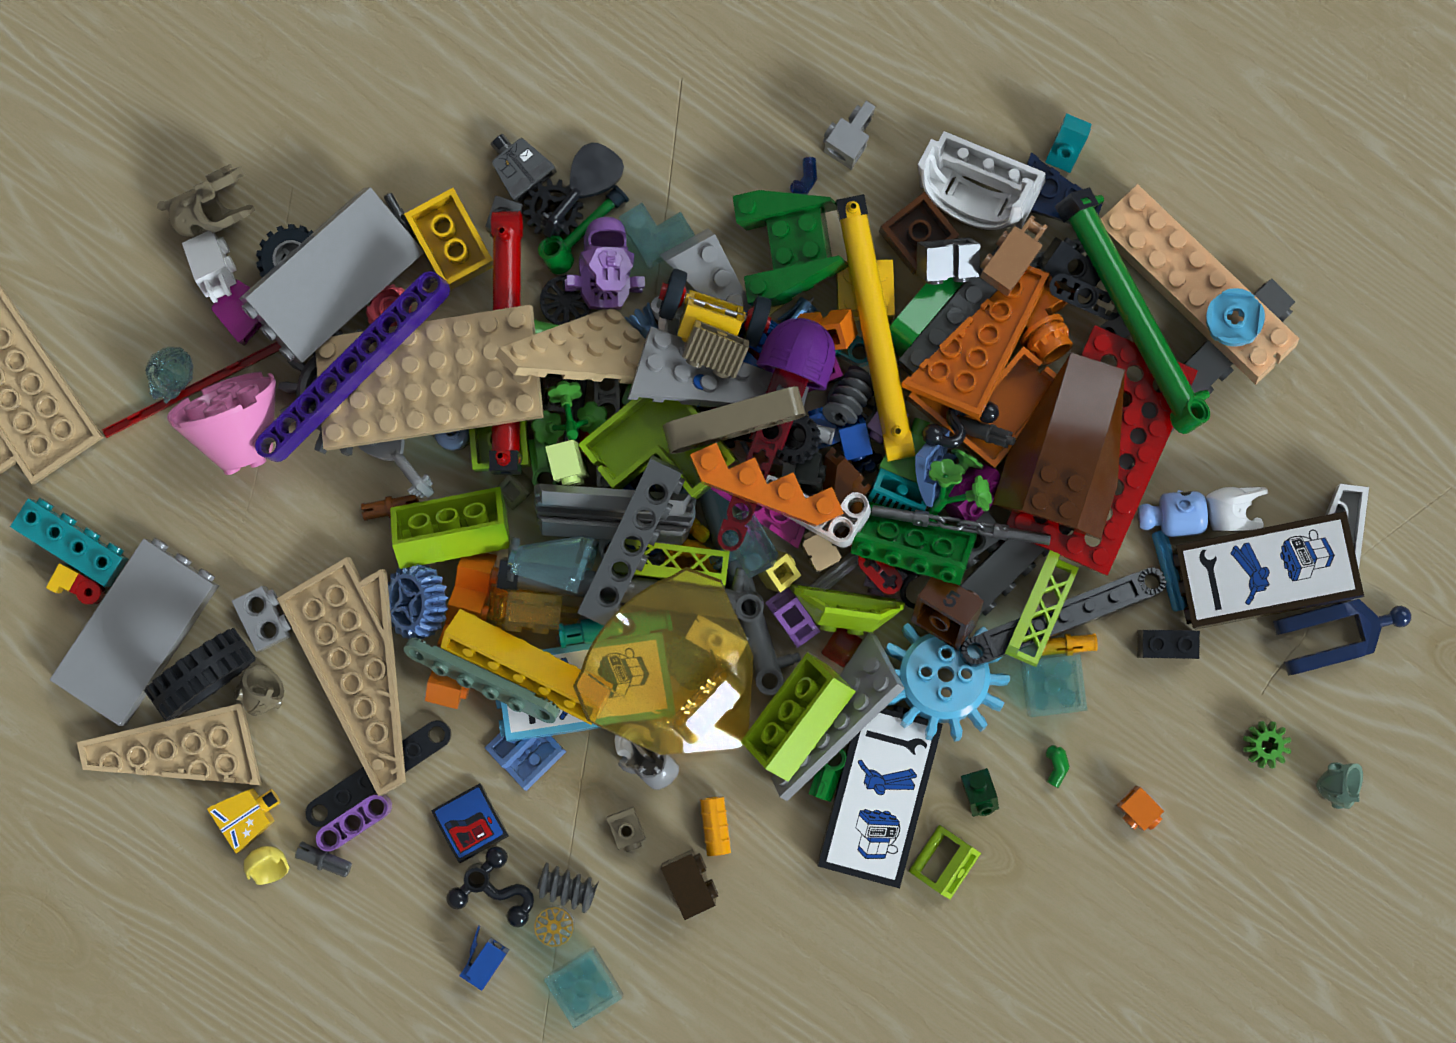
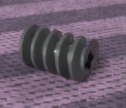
[822,365,873,426]
[537,862,599,913]

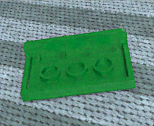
[851,501,977,585]

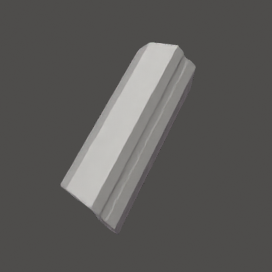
[534,484,696,545]

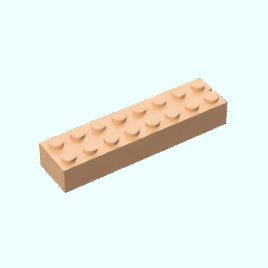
[1101,184,1300,385]

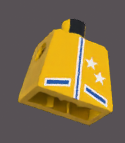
[207,788,281,854]

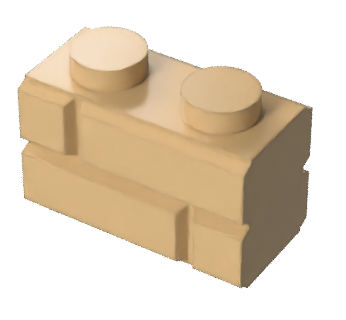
[801,531,841,573]

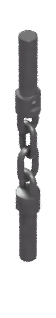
[871,505,1051,545]

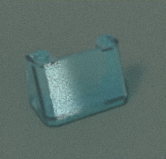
[507,535,599,594]

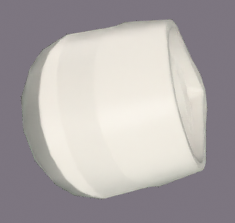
[1205,487,1268,531]

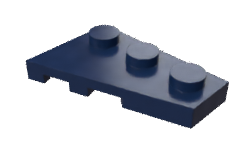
[1027,152,1103,224]

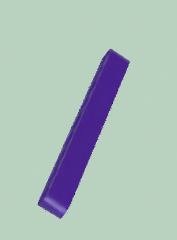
[255,271,450,462]

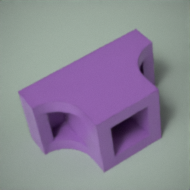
[765,588,820,648]

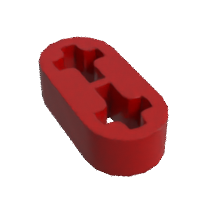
[858,556,903,595]

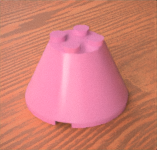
[167,372,276,475]

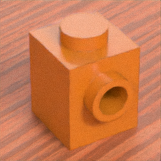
[1117,786,1164,831]

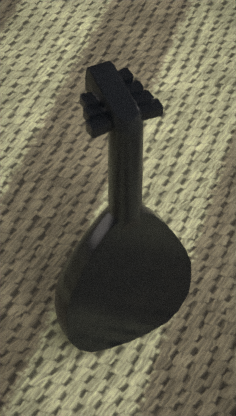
[541,143,624,238]

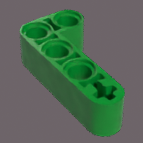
[890,277,964,357]

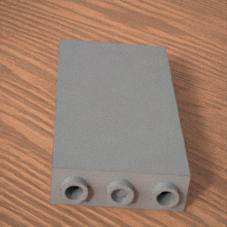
[239,187,424,363]
[50,538,219,726]

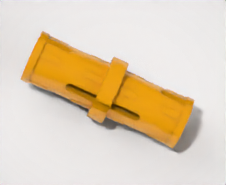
[1040,633,1098,656]

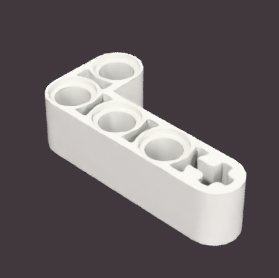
[766,475,871,547]

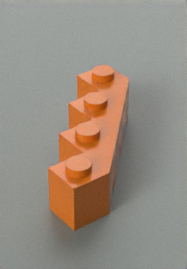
[690,443,844,527]
[425,553,499,709]

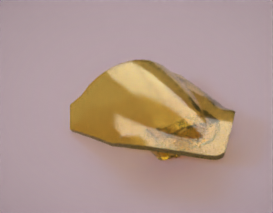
[573,567,753,755]

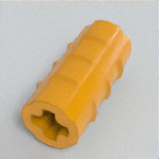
[700,796,731,856]

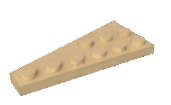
[77,703,262,785]

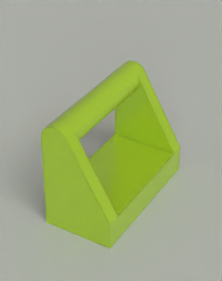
[908,825,981,900]

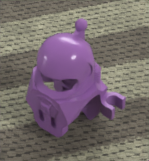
[565,217,645,310]

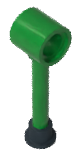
[538,185,629,274]

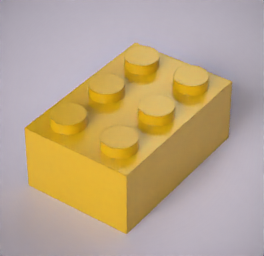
[404,188,493,291]

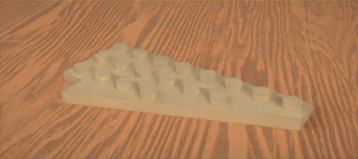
[0,284,104,485]
[277,557,406,796]

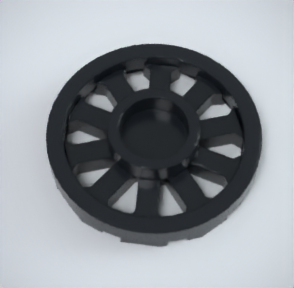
[540,275,591,325]

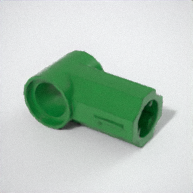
[808,749,846,802]

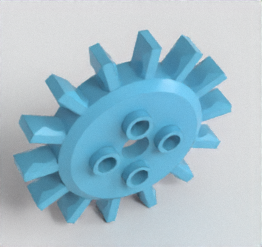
[885,623,1010,742]

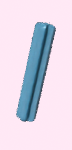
[1152,530,1188,612]

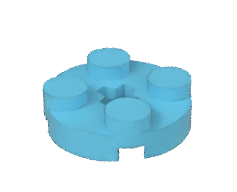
[1206,288,1265,347]

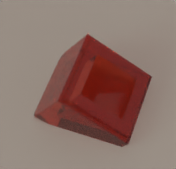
[821,628,862,668]

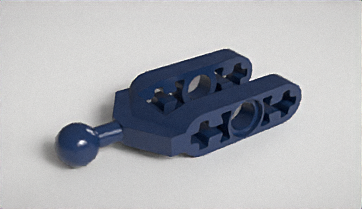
[1273,599,1411,676]

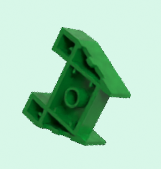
[733,190,849,307]

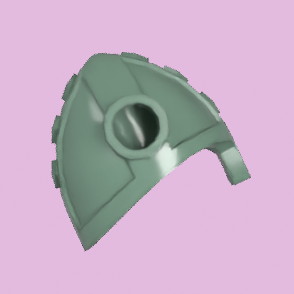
[1316,762,1363,809]

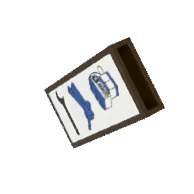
[1173,511,1365,630]

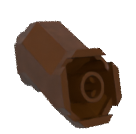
[823,447,872,548]

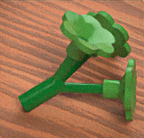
[531,381,608,445]
[926,449,992,520]

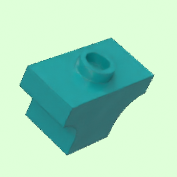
[1045,113,1092,173]

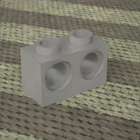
[232,586,292,651]

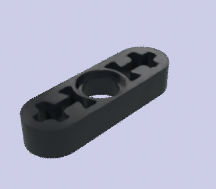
[1046,271,1120,320]

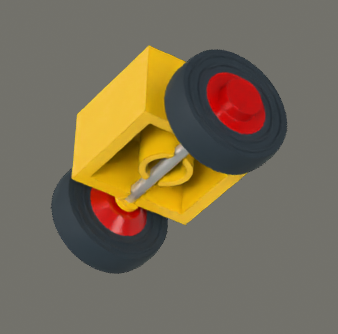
[658,269,772,348]

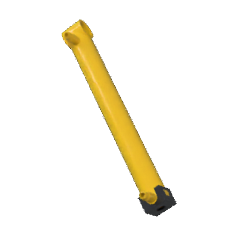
[836,194,915,462]

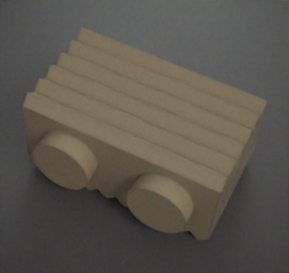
[682,320,749,379]

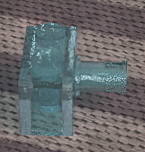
[709,509,779,578]

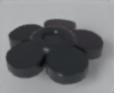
[852,450,883,474]

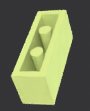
[545,440,590,486]

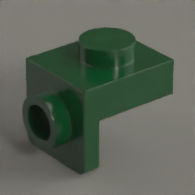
[961,768,999,817]

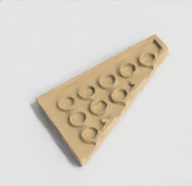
[495,309,646,384]

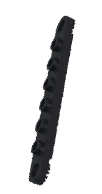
[960,567,1167,667]

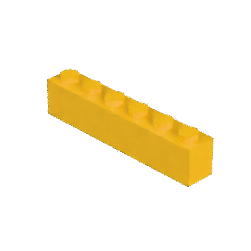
[440,609,611,725]

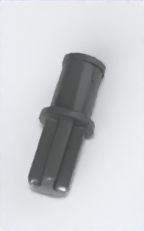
[295,841,352,877]

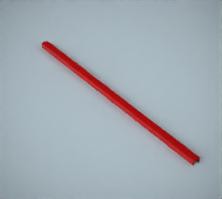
[102,305,367,438]

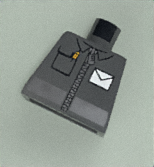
[491,134,557,203]

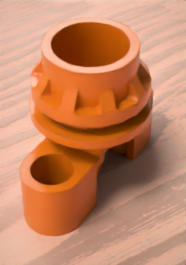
[1020,281,1073,365]

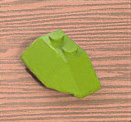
[790,584,905,636]

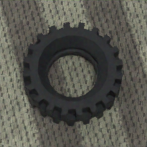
[144,628,256,721]

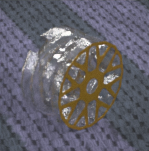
[534,905,575,947]

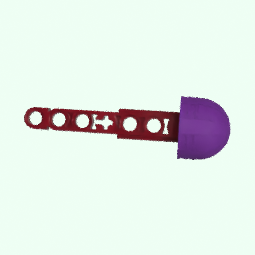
[717,318,835,552]

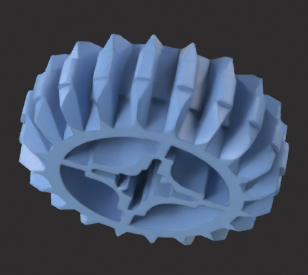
[388,564,449,639]

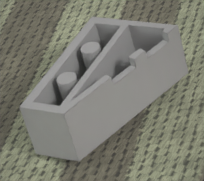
[660,229,752,312]

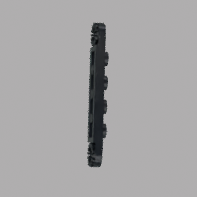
[305,720,452,827]

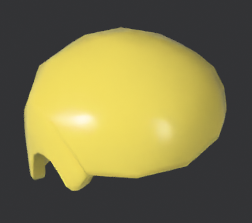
[244,846,289,885]

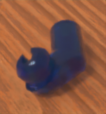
[790,157,817,195]

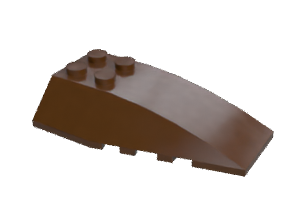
[992,353,1125,540]

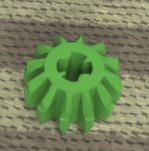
[1243,721,1291,769]

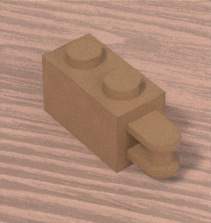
[980,215,1048,296]

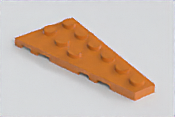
[901,265,1049,419]

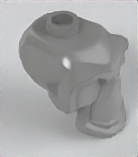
[615,724,679,790]

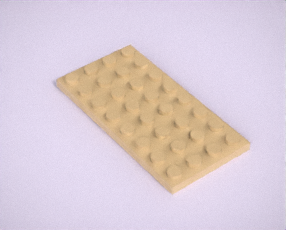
[315,305,544,451]

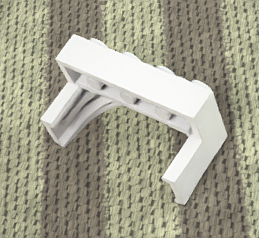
[918,131,1046,230]

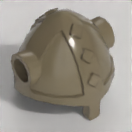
[234,666,285,716]

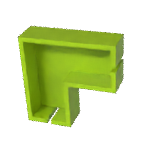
[578,397,741,499]

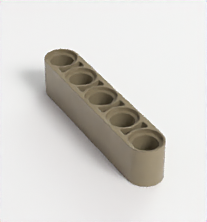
[663,386,806,454]

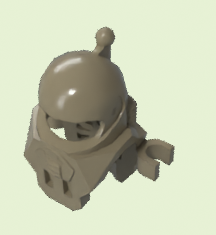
[157,164,255,238]

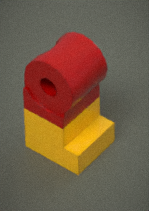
[46,563,106,605]

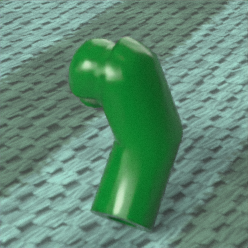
[1046,745,1070,789]

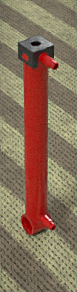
[489,211,523,475]

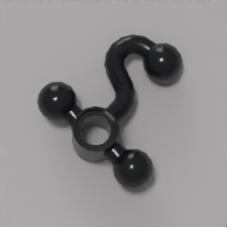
[922,401,999,448]
[446,846,534,928]

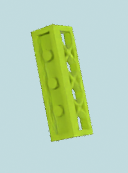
[613,539,730,587]
[1005,550,1079,667]

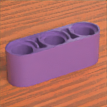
[316,794,392,851]

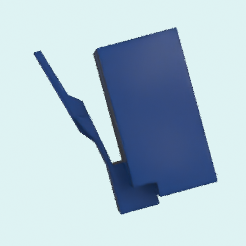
[459,925,509,991]

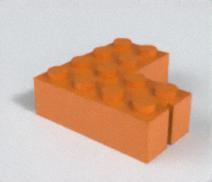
[906,346,1057,468]

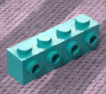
[10,497,129,587]

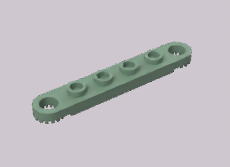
[404,637,560,723]

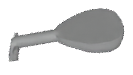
[358,439,435,498]

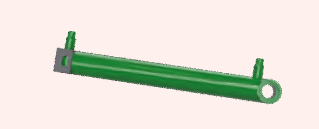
[1054,187,1210,434]

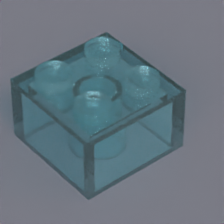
[1020,654,1088,717]
[544,946,623,1029]

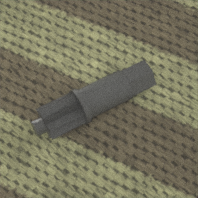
[957,415,1016,448]

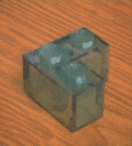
[619,203,695,269]

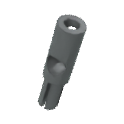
[384,193,416,238]

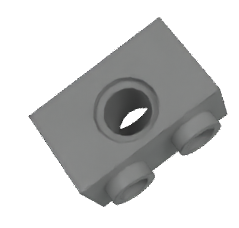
[823,101,876,170]

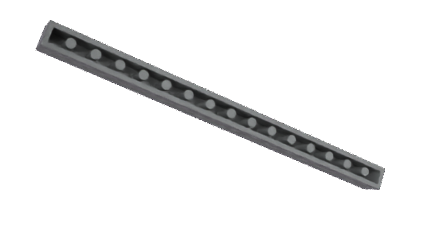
[959,278,1295,616]

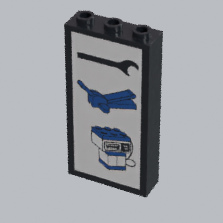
[817,705,943,889]

